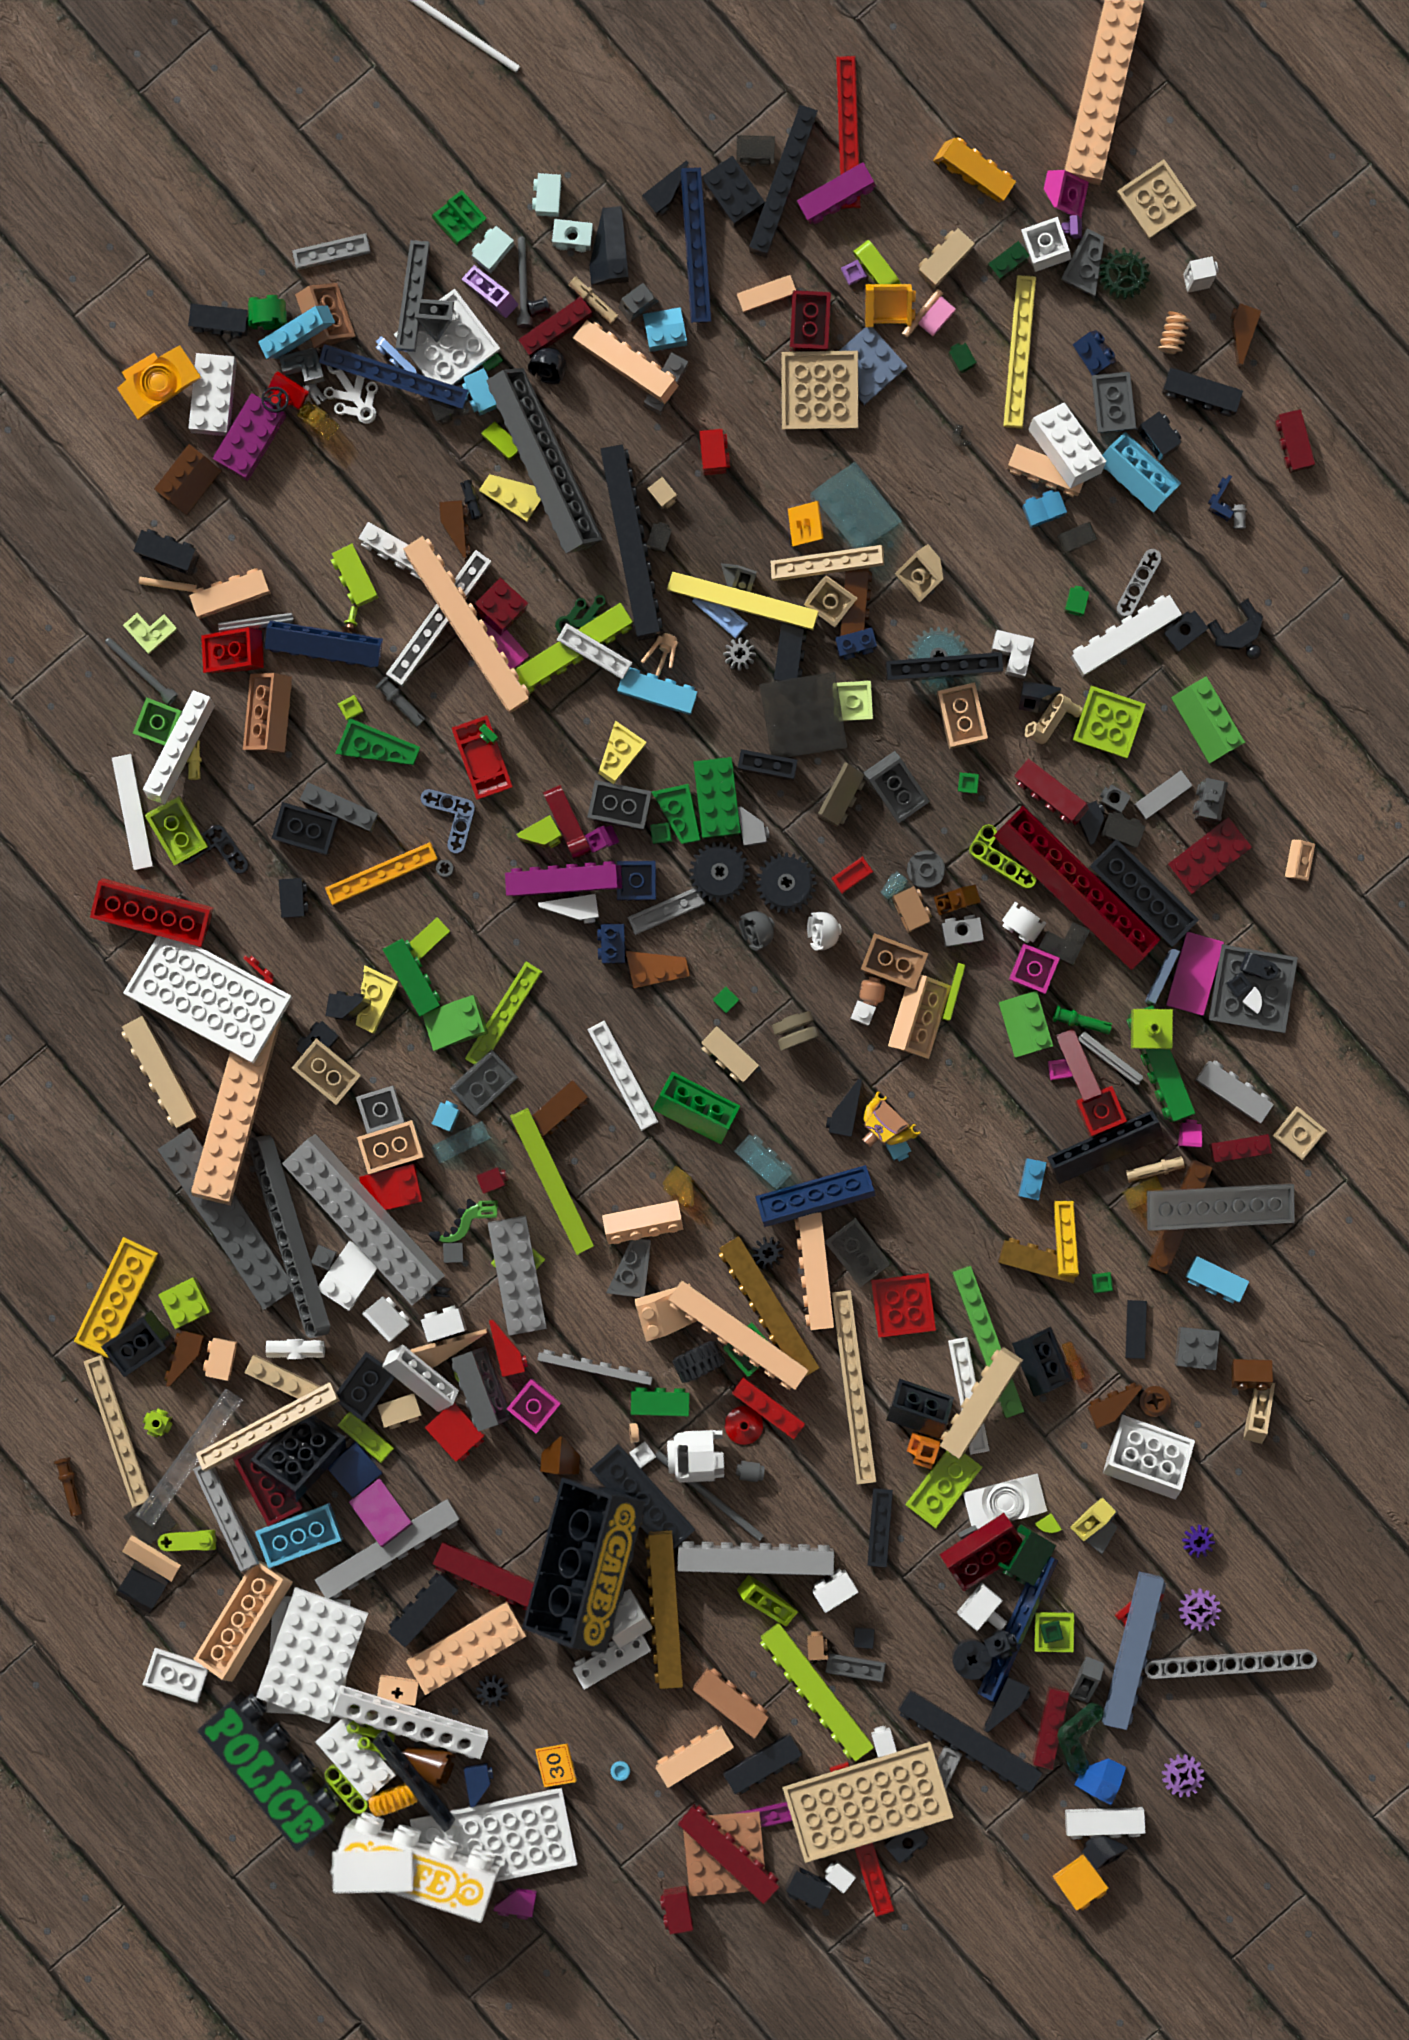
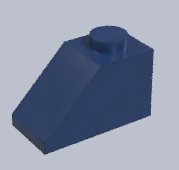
[464,1763,494,1808]

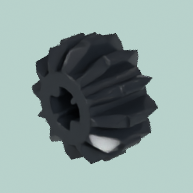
[752,1237,784,1269]
[476,1675,509,1708]

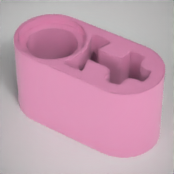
[918,297,956,336]

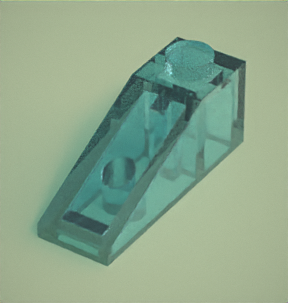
[431,1121,491,1164]

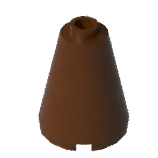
[401,1746,456,1790]

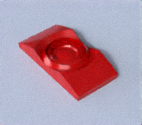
[451,715,513,800]

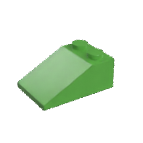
[423,995,488,1051]

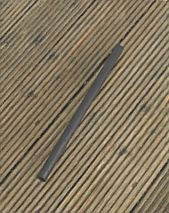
[655,1451,764,1541]

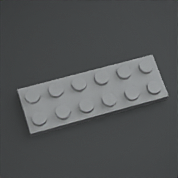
[488,1215,547,1335]

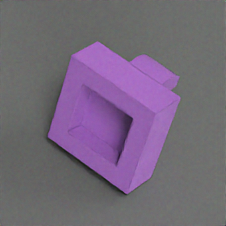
[1061,215,1082,239]

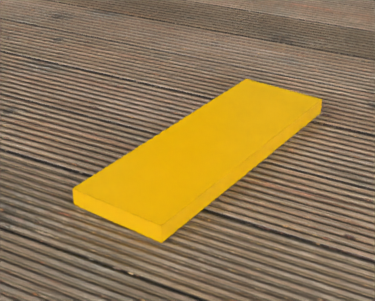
[74,1237,159,1358]

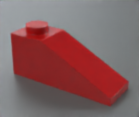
[489,1319,528,1377]

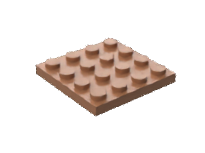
[683,1811,765,1897]

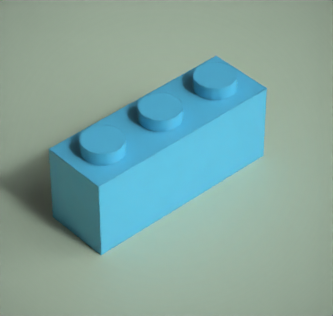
[1185,1256,1249,1304]

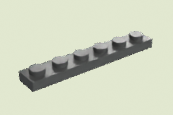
[396,240,430,352]

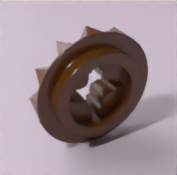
[1140,1386,1171,1417]

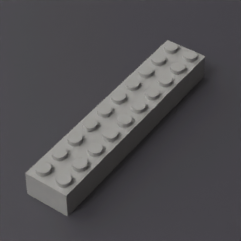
[282,1134,445,1305]

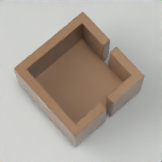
[892,886,932,933]

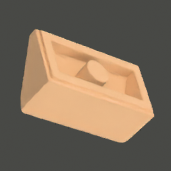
[1285,840,1315,881]

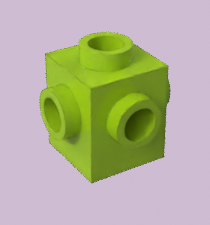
[143,1408,172,1438]

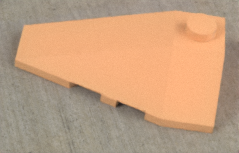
[410,1329,488,1370]

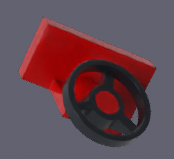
[261,371,309,413]

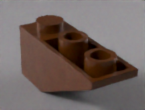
[439,500,470,560]
[164,1330,206,1387]
[1086,1382,1142,1428]

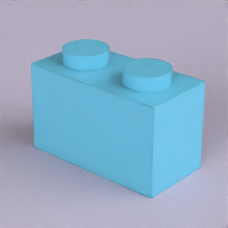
[462,368,497,415]
[432,1101,461,1132]

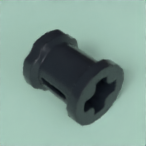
[528,296,551,318]

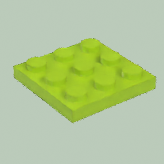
[1072,686,1146,759]

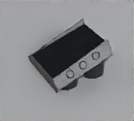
[115,1561,170,1613]

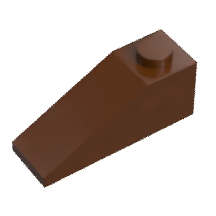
[1230,303,1261,368]

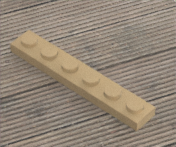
[771,545,884,581]

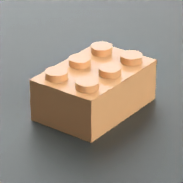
[936,682,988,749]
[357,1120,425,1174]

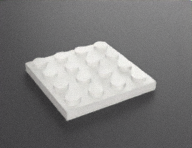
[394,289,501,385]

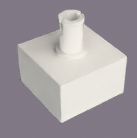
[957,1582,1007,1630]

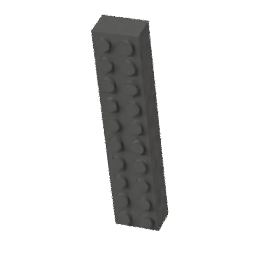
[486,368,603,553]
[158,1128,292,1310]

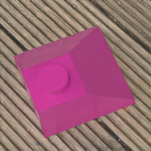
[1044,170,1089,218]

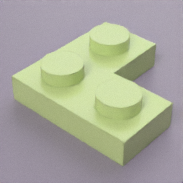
[123,613,177,654]

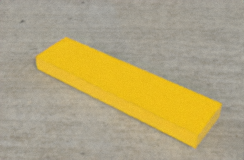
[1053,1201,1079,1277]

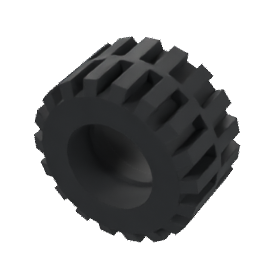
[672,1341,725,1383]

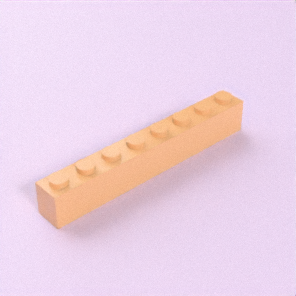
[668,1281,808,1390]

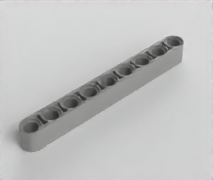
[1143,1649,1317,1679]

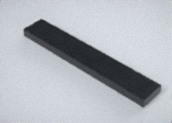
[372,1730,456,1832]

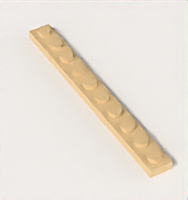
[831,1290,876,1484]

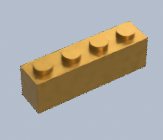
[998,1238,1080,1283]

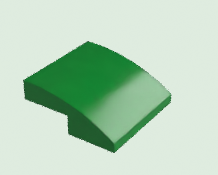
[432,190,487,246]

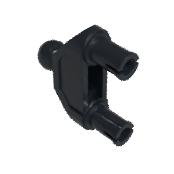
[1207,598,1263,659]

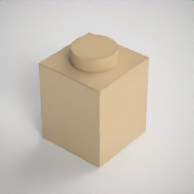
[647,477,677,509]

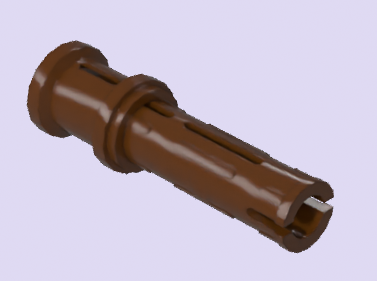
[54,1457,83,1517]

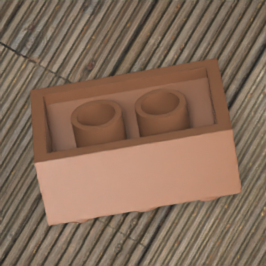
[295,283,355,348]

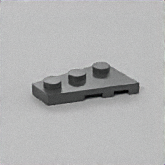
[1061,228,1104,297]

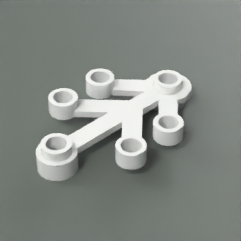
[324,365,378,424]

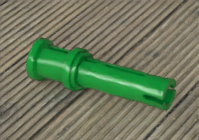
[1052,1005,1112,1035]

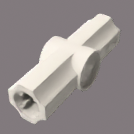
[266,1339,325,1359]

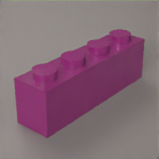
[797,162,876,224]

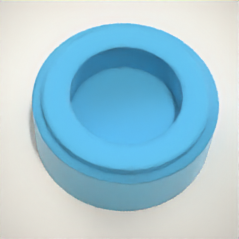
[611,1761,630,1781]

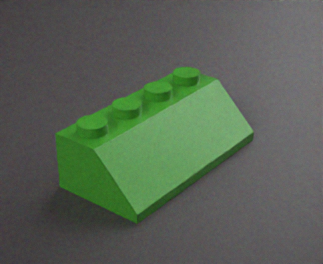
[1171,676,1245,764]

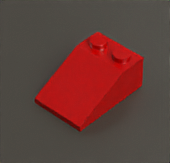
[201,627,264,673]
[359,1164,423,1210]

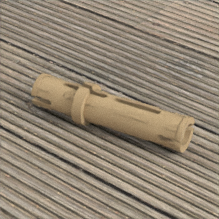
[568,276,618,324]
[1126,1156,1185,1182]

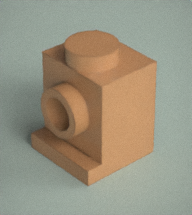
[807,1631,828,1660]

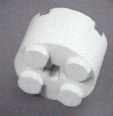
[1002,902,1047,943]

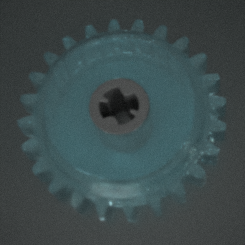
[908,627,968,688]

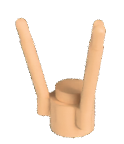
[641,633,678,678]

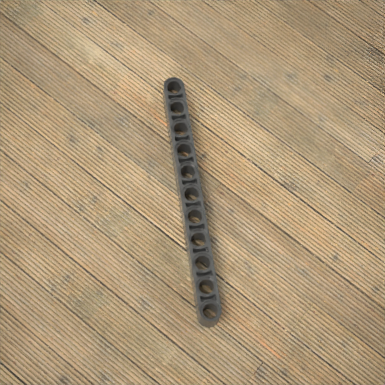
[249,1135,330,1338]

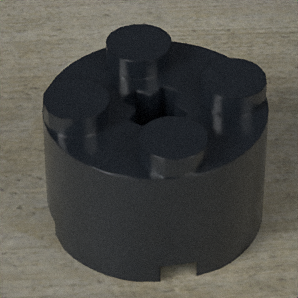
[952,1638,992,1680]

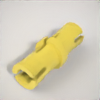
[187,740,202,780]

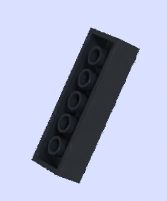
[1088,839,1199,948]

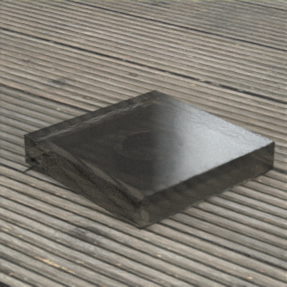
[123,1494,178,1545]

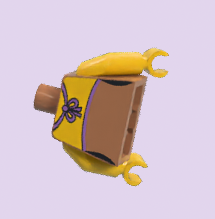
[862,1092,921,1147]

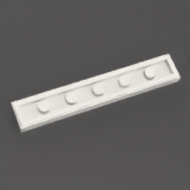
[112,754,153,870]
[587,1021,658,1131]
[948,1337,989,1455]

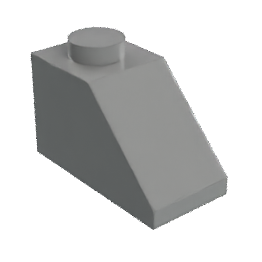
[738,807,770,847]

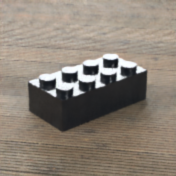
[388,1572,460,1648]

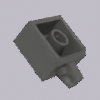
[1192,778,1228,824]

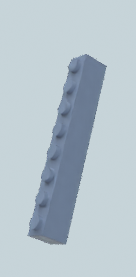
[1102,1571,1166,1730]

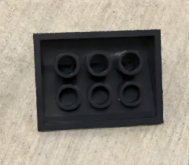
[251,1415,346,1502]

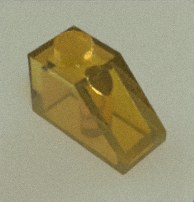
[1121,1176,1163,1209]

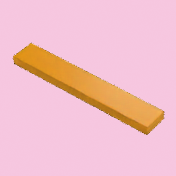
[325,842,438,906]

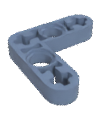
[421,789,475,854]

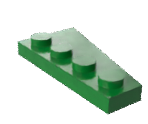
[335,718,421,765]

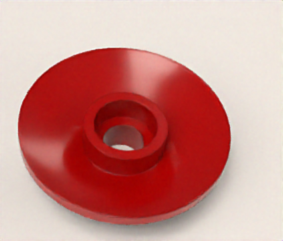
[725,1406,763,1445]

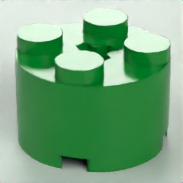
[248,295,287,330]

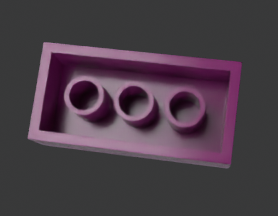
[213,393,287,481]

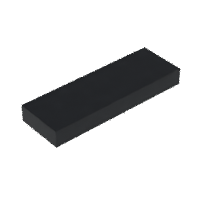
[1125,1300,1147,1359]

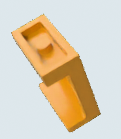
[865,284,916,327]

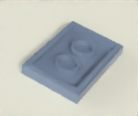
[1145,949,1180,1005]

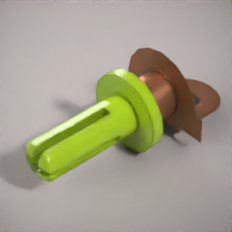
[340,606,358,633]

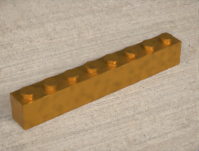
[718,1236,819,1377]
[645,1530,683,1689]

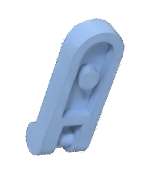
[376,337,417,373]

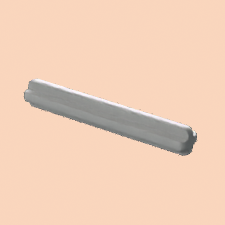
[218,613,294,632]
[1078,1032,1143,1085]

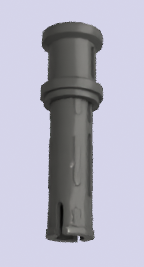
[375,676,425,727]

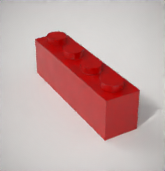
[732,1377,805,1439]

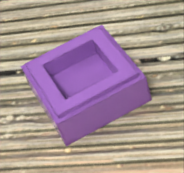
[841,260,866,286]

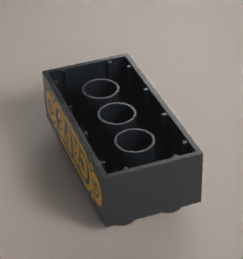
[522,1478,646,1653]

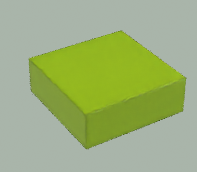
[338,695,364,721]

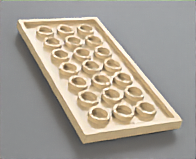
[783,1742,954,1863]

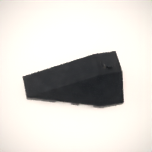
[589,206,629,286]

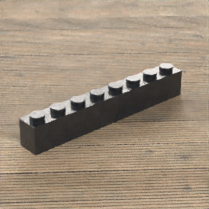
[749,105,818,258]
[898,1689,1042,1793]

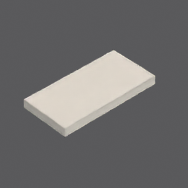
[333,1850,413,1892]

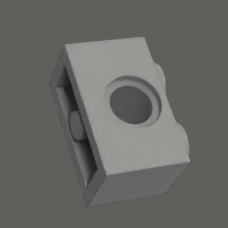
[941,915,984,947]

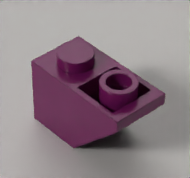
[494,1888,537,1919]

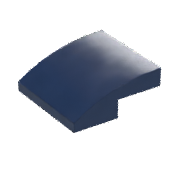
[328,1441,382,1498]

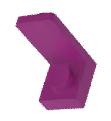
[585,825,619,853]

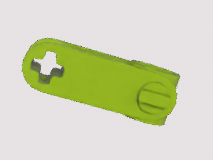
[158,1530,217,1551]

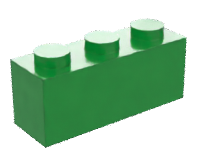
[631,1387,689,1416]

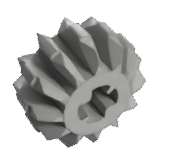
[724,638,756,671]

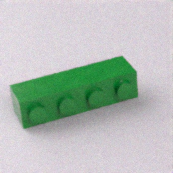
[382,938,441,1017]

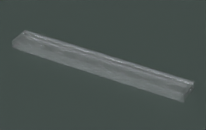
[136,1388,242,1526]

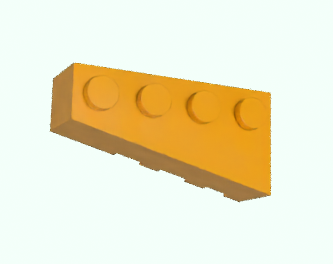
[933,137,1016,202]

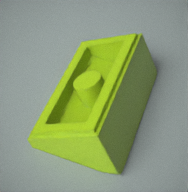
[481,421,519,461]

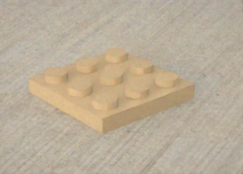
[1117,159,1196,239]

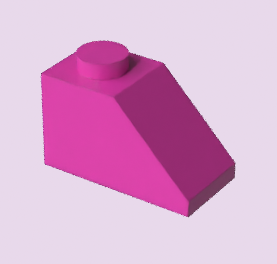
[1178,1119,1202,1148]

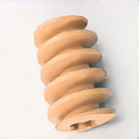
[1158,311,1191,354]

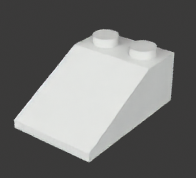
[318,1241,377,1310]
[362,1296,410,1342]

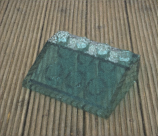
[810,462,902,549]

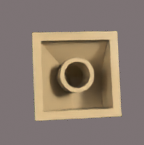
[895,544,943,602]
[804,575,857,627]

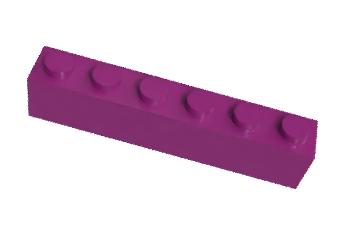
[505,861,622,897]

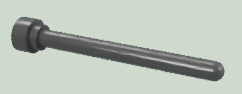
[517,236,532,328]
[105,638,178,705]

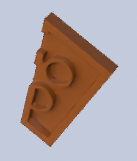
[626,951,690,989]

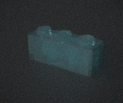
[734,1134,792,1190]

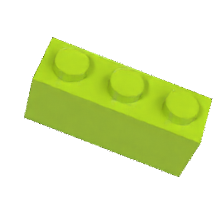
[331,544,379,607]

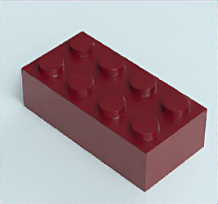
[1166,817,1252,896]
[233,1439,305,1526]
[939,1513,1023,1592]

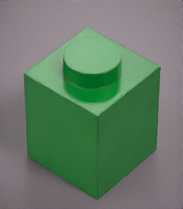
[1064,586,1089,617]

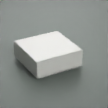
[629,1441,656,1468]

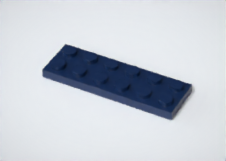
[755,1165,876,1227]

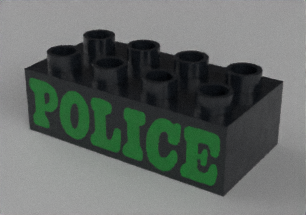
[197,1691,342,1852]

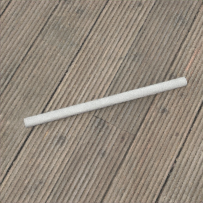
[409,0,520,73]

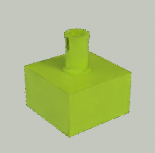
[1131,1009,1173,1049]

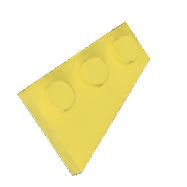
[479,474,541,522]

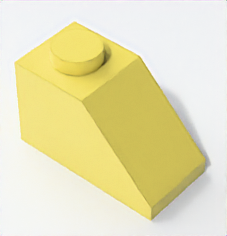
[1070,1498,1116,1541]

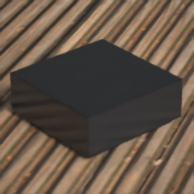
[1225,972,1252,999]
[854,1627,875,1649]

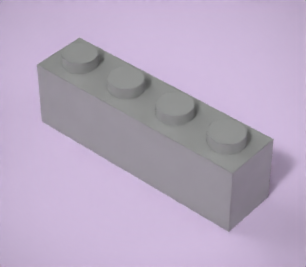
[1195,1060,1274,1124]

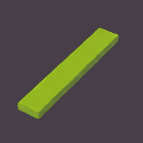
[465,962,542,1065]

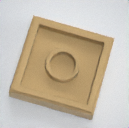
[1272,1106,1327,1160]

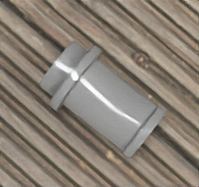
[303,383,327,406]
[1232,505,1247,529]

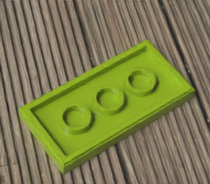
[905,1450,983,1528]

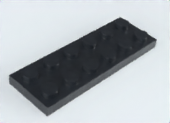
[589,1443,696,1550]

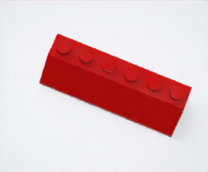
[90,878,214,947]

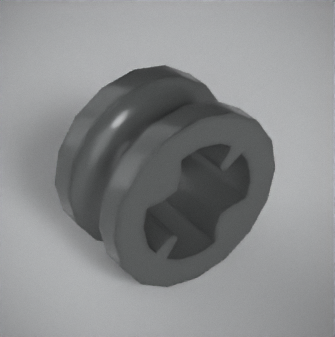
[436,860,454,877]

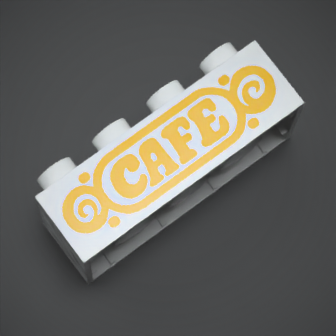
[331,1812,500,1922]

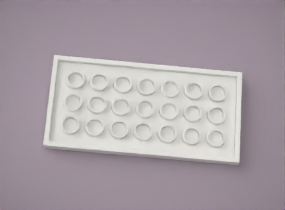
[123,936,293,1064]
[410,1787,577,1882]

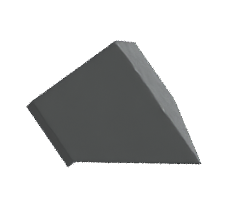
[415,299,454,343]
[721,563,757,593]

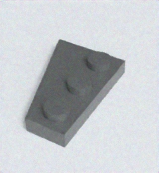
[606,1239,651,1297]

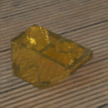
[296,401,340,440]
[662,1166,695,1208]

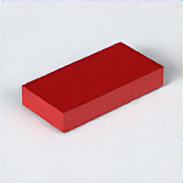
[831,856,873,894]

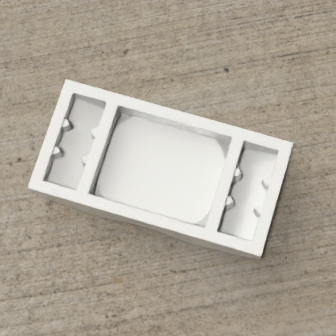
[963,1474,1047,1529]

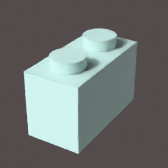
[532,173,561,217]
[472,226,515,274]

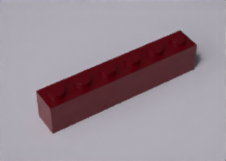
[433,1541,534,1610]
[678,1804,780,1904]

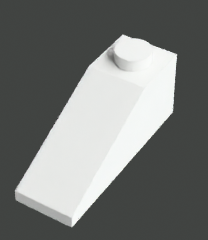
[538,894,599,924]

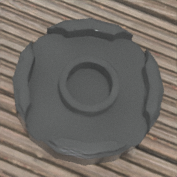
[907,850,945,889]

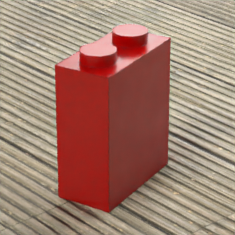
[425,1401,485,1462]

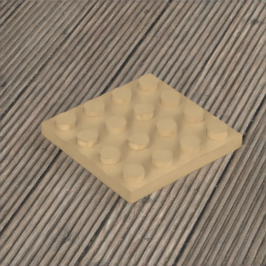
[782,351,859,430]

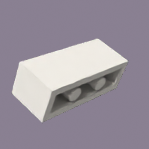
[1183,257,1219,293]

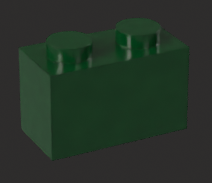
[987,241,1030,283]

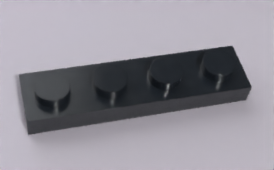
[867,1488,893,1567]

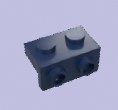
[1072,330,1117,376]
[835,628,877,660]

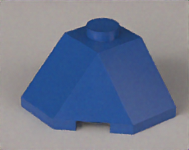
[1074,1758,1126,1805]

